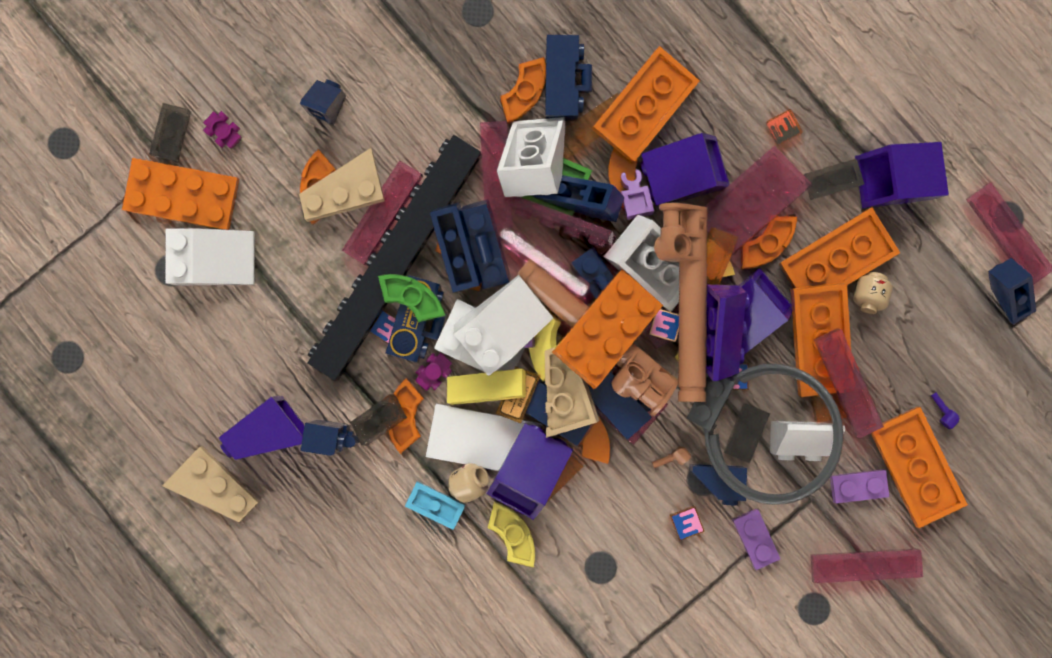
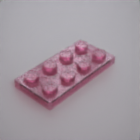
[705,146,812,257]

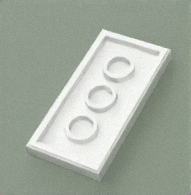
[426,404,542,471]

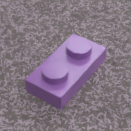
[830,469,889,503]
[732,509,780,570]

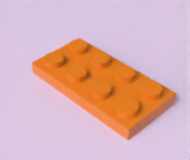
[591,46,700,163]
[122,158,240,230]
[778,207,900,288]
[552,269,663,389]
[790,283,854,397]
[869,406,968,528]

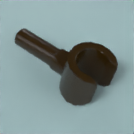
[559,222,591,252]

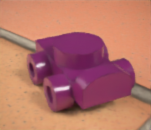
[203,111,242,149]
[415,352,453,391]

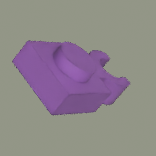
[621,169,654,220]

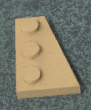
[299,148,385,222]
[545,347,600,438]
[162,446,260,522]

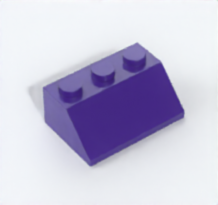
[706,285,750,381]

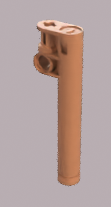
[654,203,707,402]
[514,258,678,417]

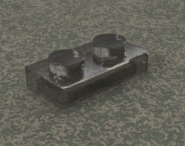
[149,103,191,163]
[803,159,864,201]
[350,394,407,446]
[724,403,770,463]

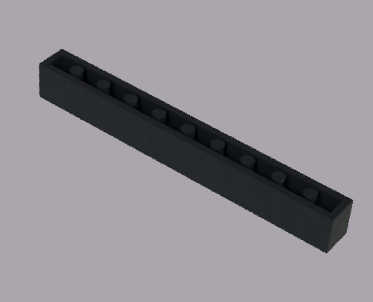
[307,135,482,381]

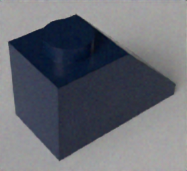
[300,79,346,125]
[988,258,1036,325]
[689,464,747,506]

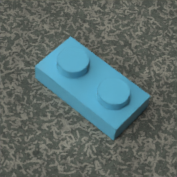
[405,481,466,530]

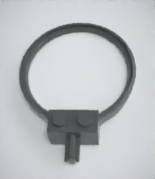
[676,364,844,505]

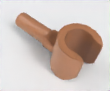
[652,446,691,468]

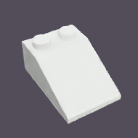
[497,117,565,197]
[604,215,679,312]
[166,228,255,286]
[453,275,553,376]
[434,299,525,372]
[770,421,845,461]

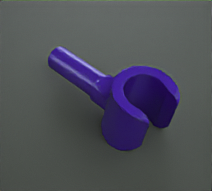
[931,392,960,429]

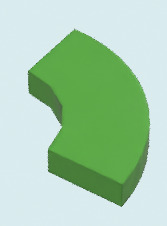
[378,274,445,323]

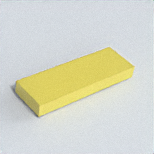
[447,369,526,405]

